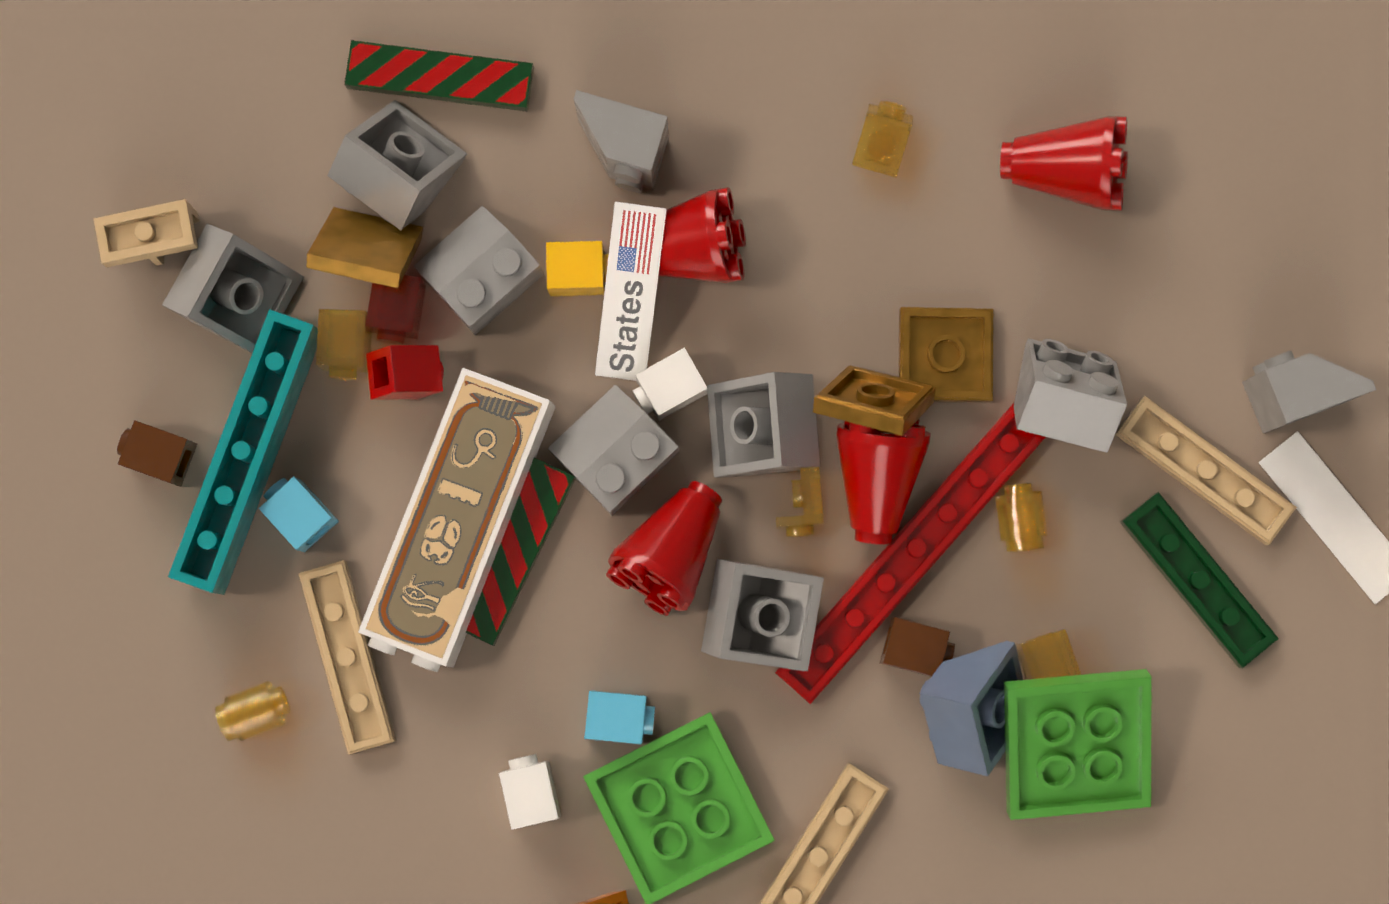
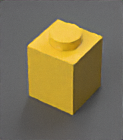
[546,241,609,296]

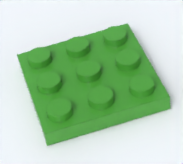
[1004,669,1152,820]
[583,712,775,904]

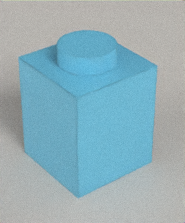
[258,477,339,553]
[584,690,655,744]

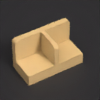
[93,199,199,268]

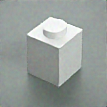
[632,347,708,421]
[499,754,561,830]

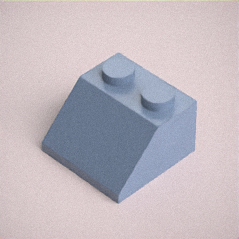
[919,641,1023,776]

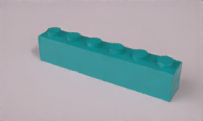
[168,309,323,595]

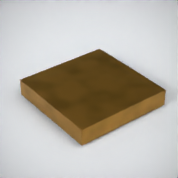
[306,207,423,288]
[899,307,993,403]
[813,365,936,436]

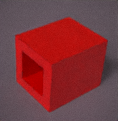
[366,345,444,400]

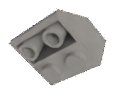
[1013,338,1127,453]

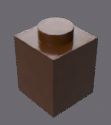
[117,420,198,487]
[880,617,955,677]

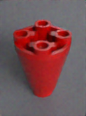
[1000,116,1128,211]
[658,187,746,283]
[836,419,931,545]
[606,481,723,616]

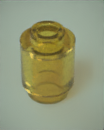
[995,483,1048,552]
[215,681,290,741]

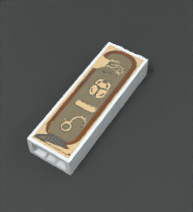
[358,368,555,673]

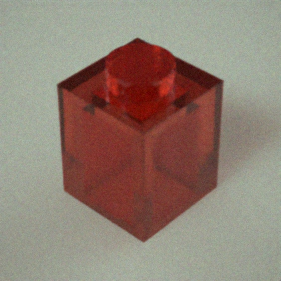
[365,275,426,345]

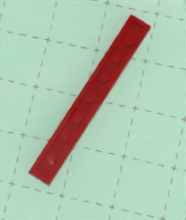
[775,403,1046,704]

